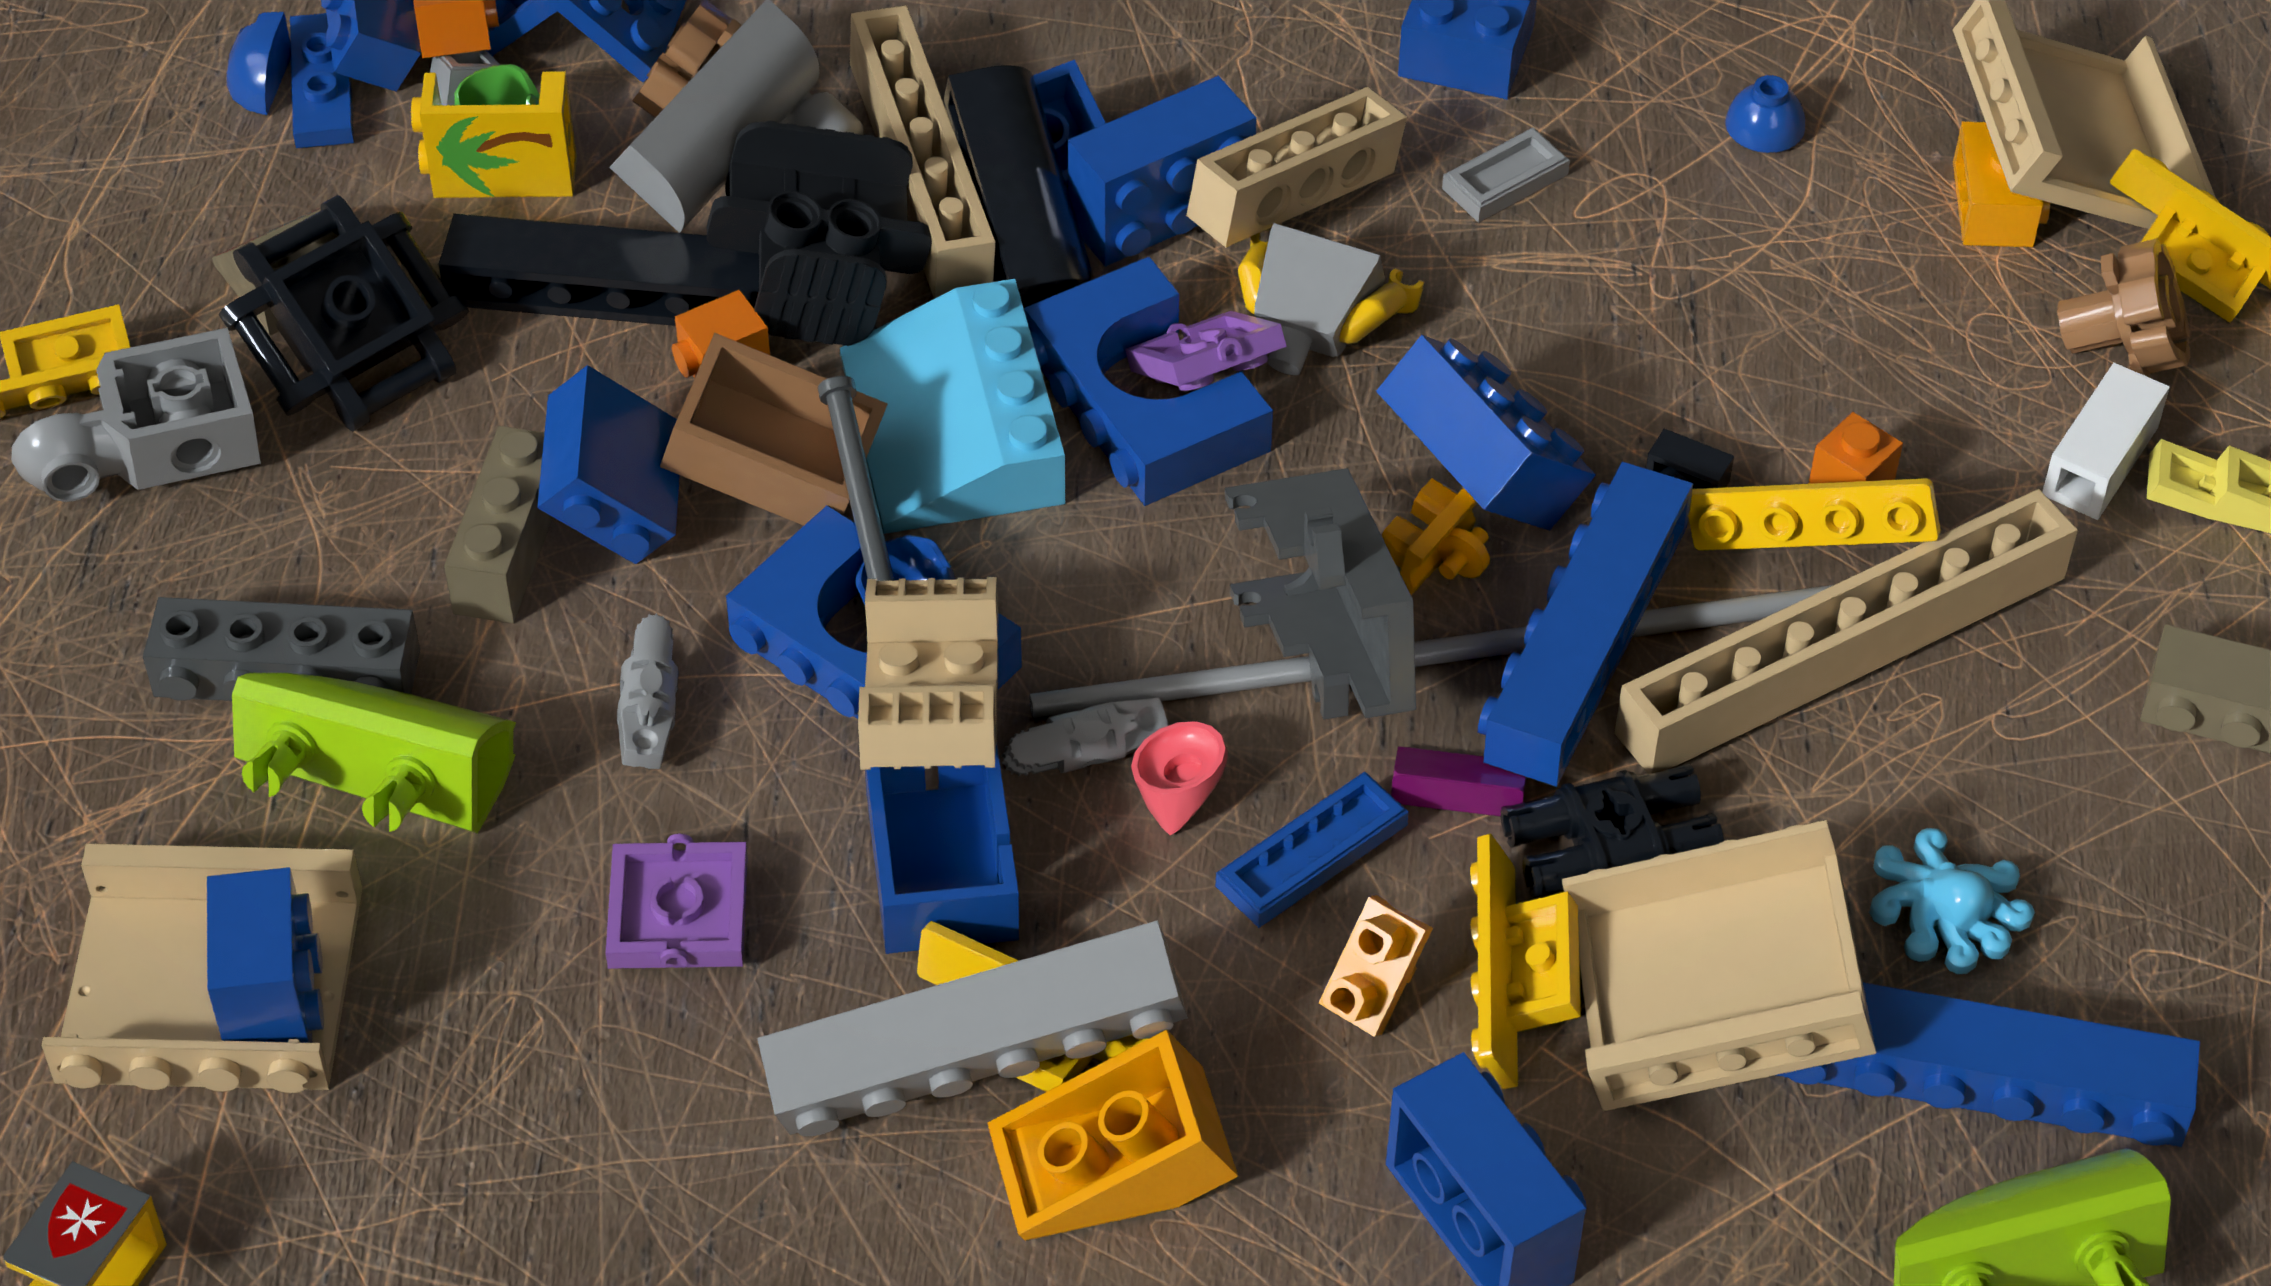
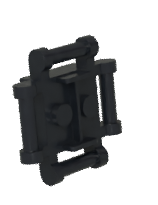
[219,195,469,432]

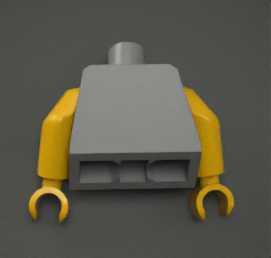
[1238,223,1424,376]

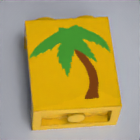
[411,71,577,198]

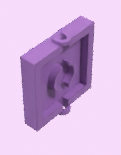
[1125,311,1287,391]
[606,834,748,969]

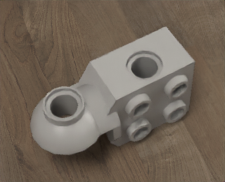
[11,328,261,502]

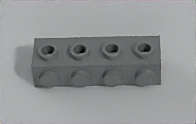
[143,597,420,701]

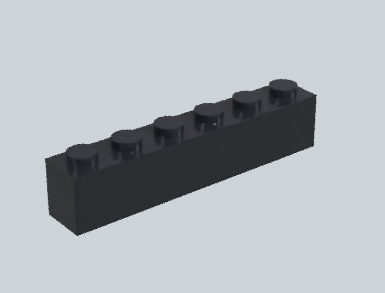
[438,213,759,326]

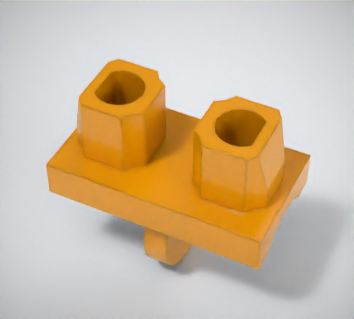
[1382,478,1490,595]
[1319,895,1433,1037]

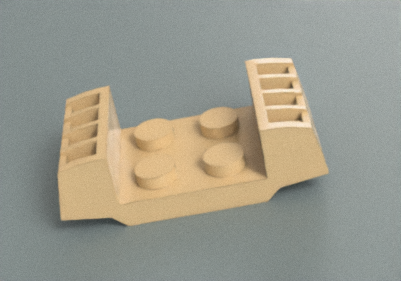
[858,577,998,770]

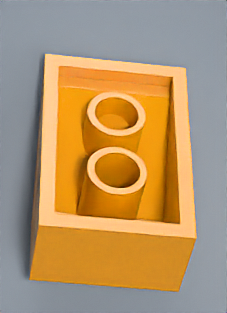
[987,1029,1239,1241]

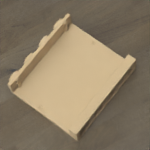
[41,844,362,1093]

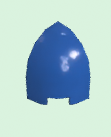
[226,12,291,116]

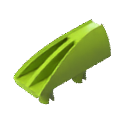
[232,673,516,834]
[1893,1149,2171,1286]

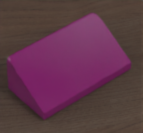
[1391,746,1525,816]

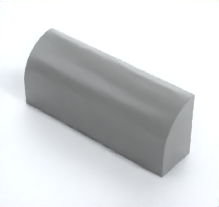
[609,0,820,233]

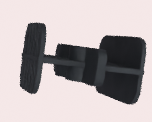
[707,121,932,346]

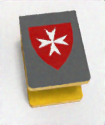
[3,1161,167,1286]

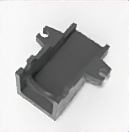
[1224,468,1416,720]

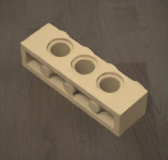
[1186,87,1407,247]

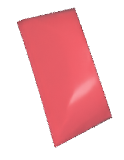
[1131,721,1228,836]

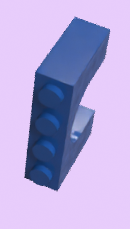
[1024,257,1273,506]
[726,505,1022,719]

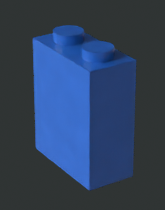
[537,365,680,564]

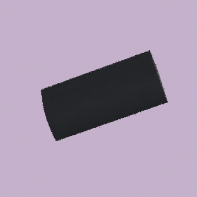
[944,65,1095,308]

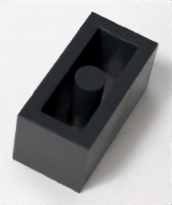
[1646,428,1734,489]

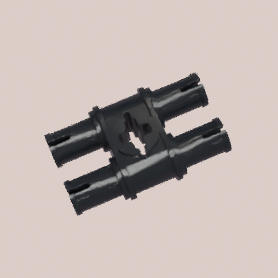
[1500,764,1724,898]

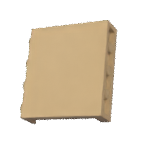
[1953,0,2216,229]
[1562,820,1876,1111]

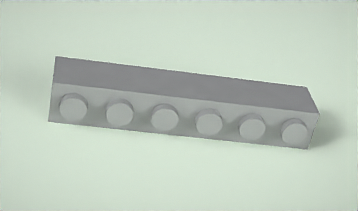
[757,920,1188,1136]

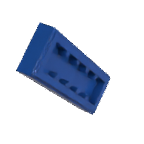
[290,13,354,148]
[1215,771,1409,928]

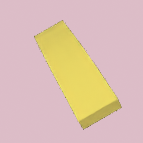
[2147,439,2271,533]

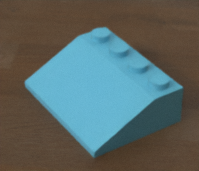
[840,279,1065,534]

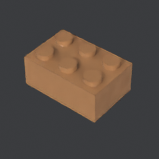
[660,333,888,526]

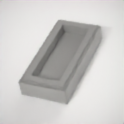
[1442,128,1570,223]

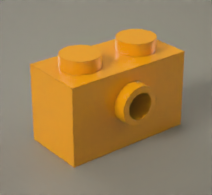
[1953,121,2050,247]

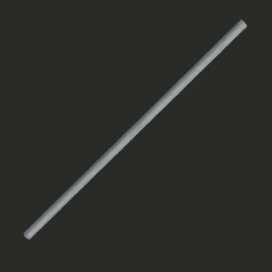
[1029,585,1833,719]

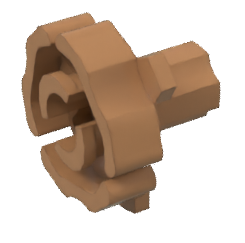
[632,0,742,118]
[2057,238,2191,378]

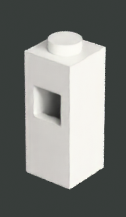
[2042,362,2170,520]

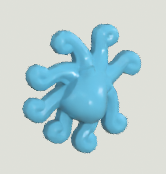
[1869,828,2035,974]

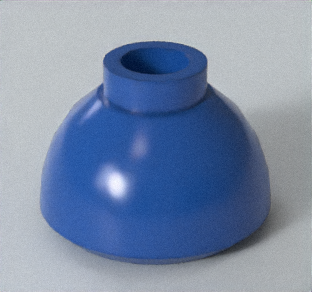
[1725,75,1806,153]

